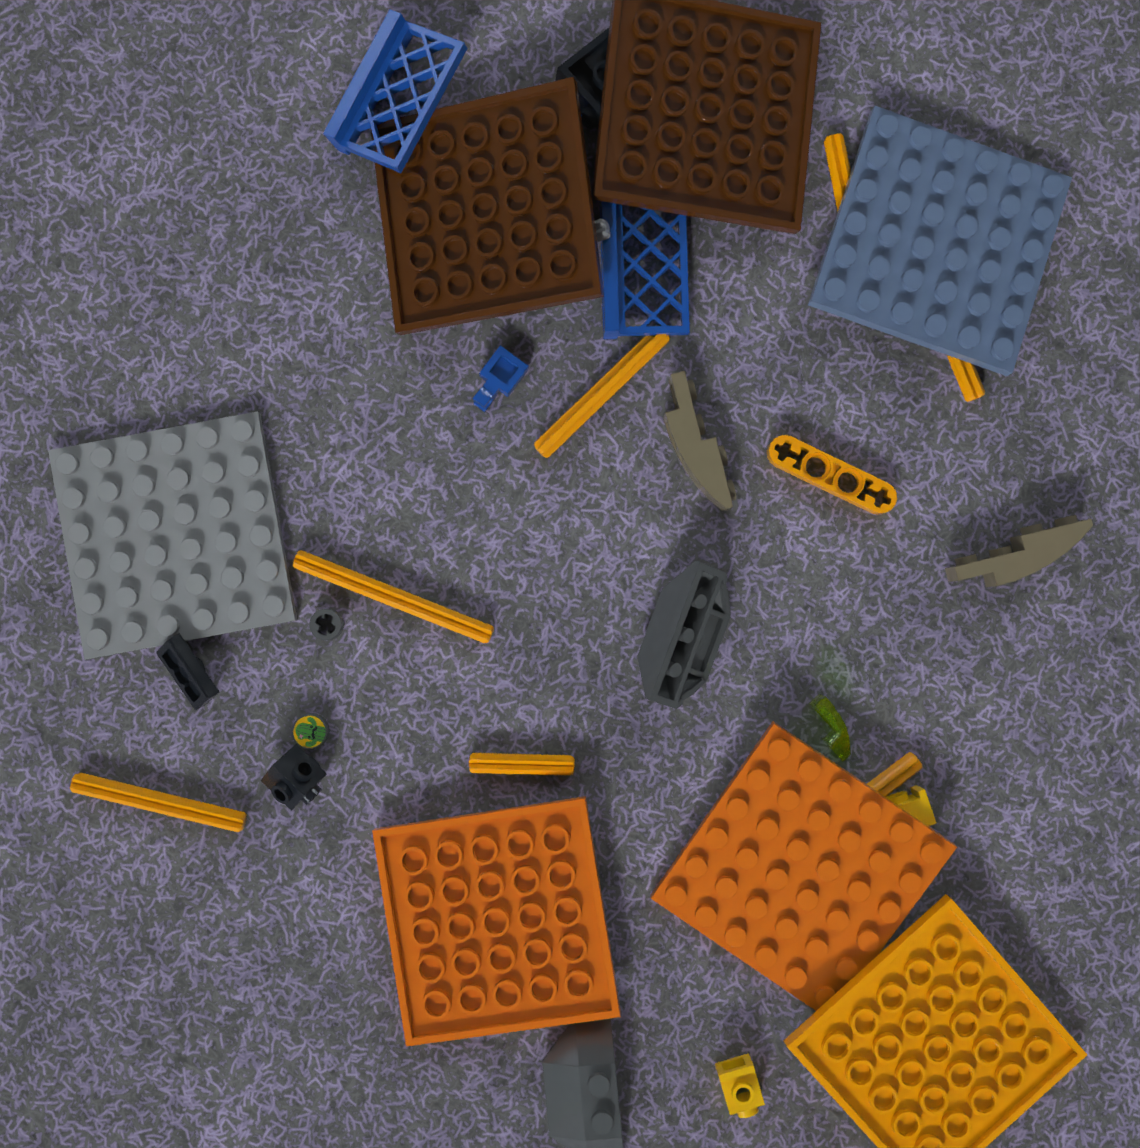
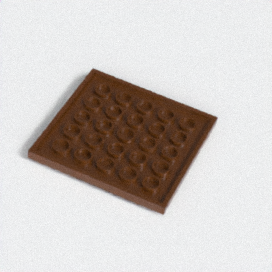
[592,0,821,234]
[370,77,604,335]

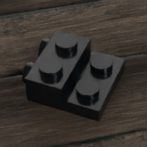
[555,28,609,131]

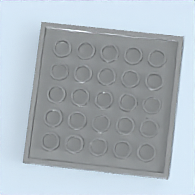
[48,411,297,660]

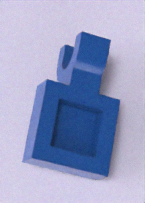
[473,345,529,412]

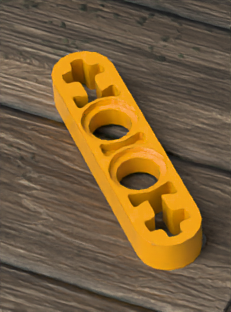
[767,435,897,514]

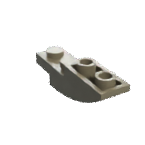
[663,371,736,511]
[945,515,1093,587]

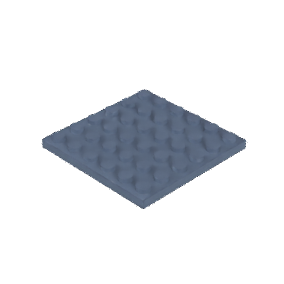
[808,106,1072,376]

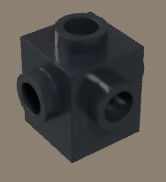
[261,744,327,811]

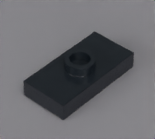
[156,633,219,710]

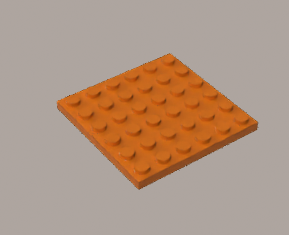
[651,721,957,1011]
[372,796,621,1047]

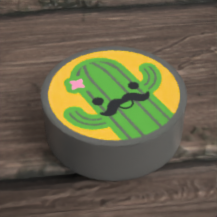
[292,713,330,750]

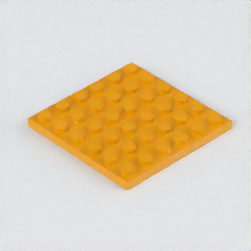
[783,894,1088,1148]

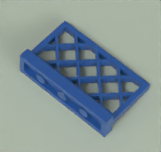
[323,9,468,173]
[600,201,690,339]

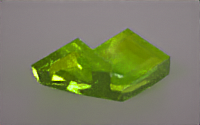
[809,694,851,762]

